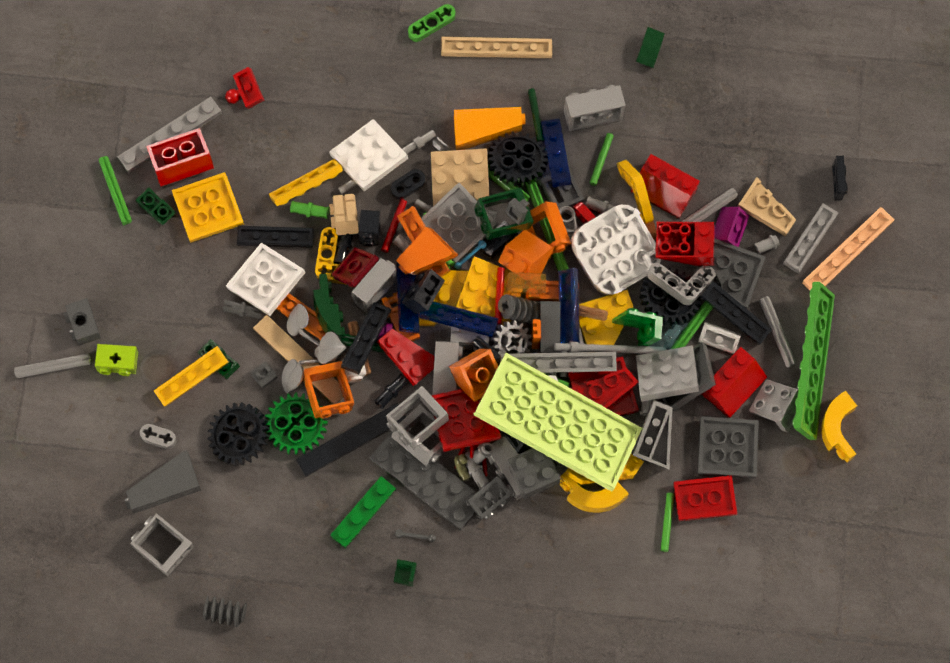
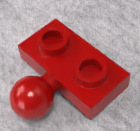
[225,67,265,109]

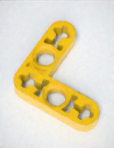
[617,160,654,224]
[315,227,347,285]

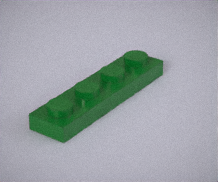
[330,476,396,549]

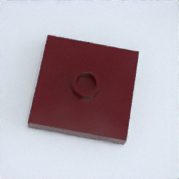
[331,247,379,288]

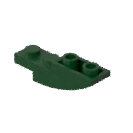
[313,274,345,342]

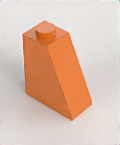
[396,227,458,275]

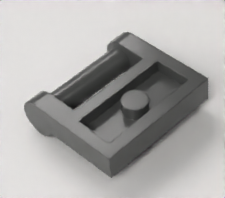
[537,167,584,210]

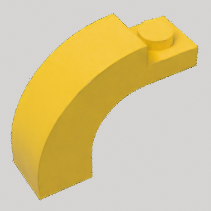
[821,390,857,463]
[560,471,629,513]

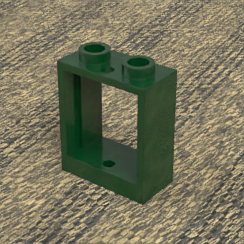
[474,188,534,240]

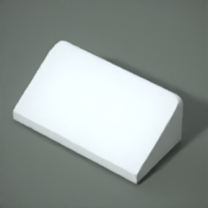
[698,322,741,354]

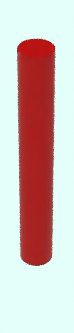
[381,199,407,253]
[494,267,505,325]

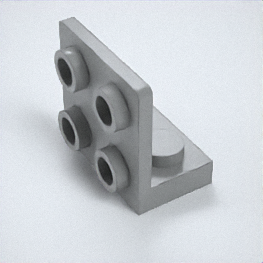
[749,380,799,433]

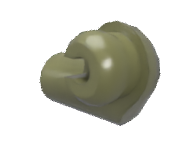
[454,454,471,481]

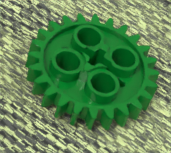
[265,392,328,455]

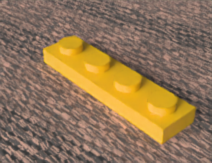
[269,159,343,206]
[154,346,229,407]

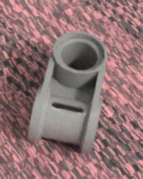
[559,206,578,239]

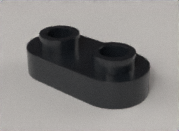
[391,169,425,200]

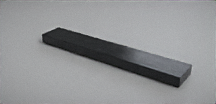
[296,403,406,477]

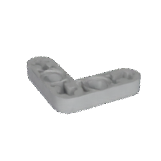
[647,263,716,305]

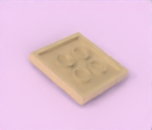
[431,149,489,206]

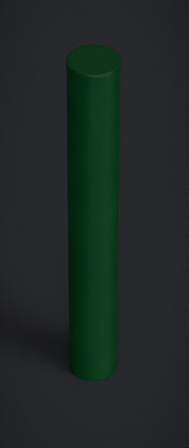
[528,88,544,142]

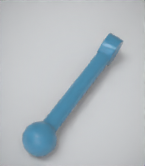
[454,240,486,269]

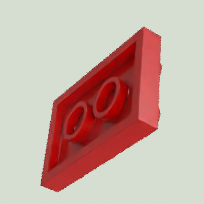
[673,475,737,521]

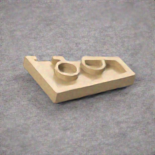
[738,177,796,237]

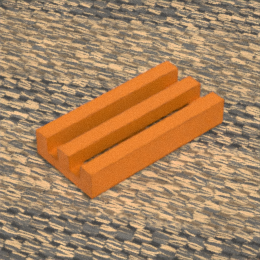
[532,319,541,349]

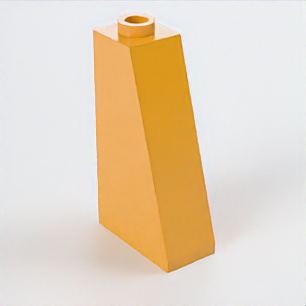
[454,107,525,150]

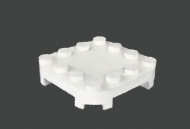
[570,204,661,295]

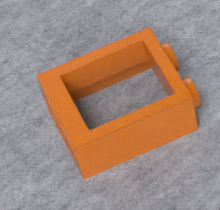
[522,201,572,260]
[303,361,354,419]

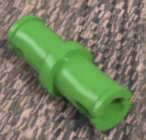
[290,201,330,219]

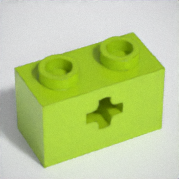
[95,344,138,376]

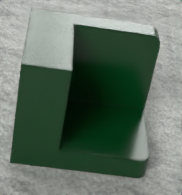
[393,559,417,587]

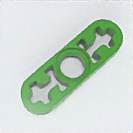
[408,4,455,42]

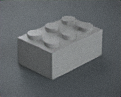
[564,85,626,131]

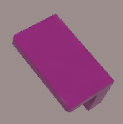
[715,206,750,247]

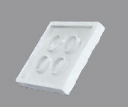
[329,119,408,191]
[226,243,306,316]

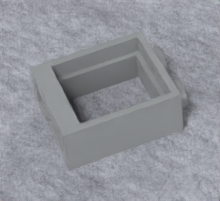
[352,258,396,314]
[386,386,449,450]
[391,405,443,467]
[130,513,194,577]

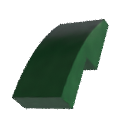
[635,27,665,68]
[135,187,176,226]
[197,339,240,380]

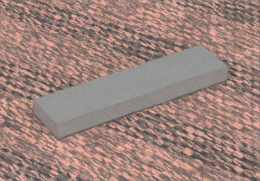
[783,203,838,274]

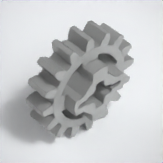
[490,321,532,355]

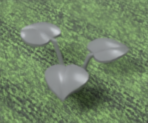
[282,304,346,393]

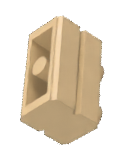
[329,194,359,235]

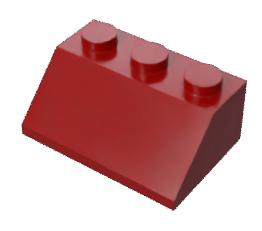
[146,128,214,186]
[631,154,700,219]
[701,347,767,418]

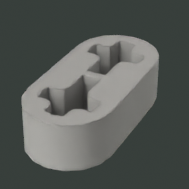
[140,424,177,449]

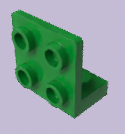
[612,308,663,346]

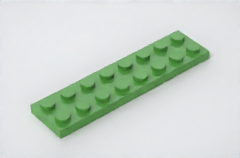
[793,282,835,440]

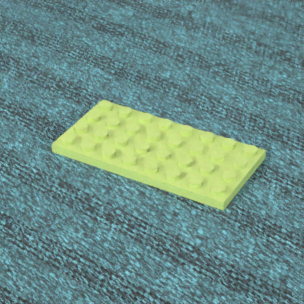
[474,353,642,492]

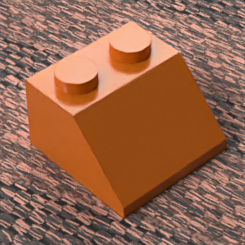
[498,230,554,281]
[449,349,498,402]

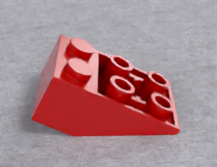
[656,222,715,266]

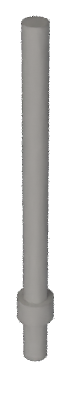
[338,130,436,194]
[554,342,667,354]

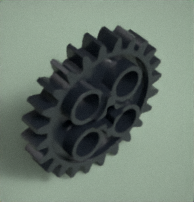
[488,131,548,187]
[639,267,701,326]
[207,402,270,466]

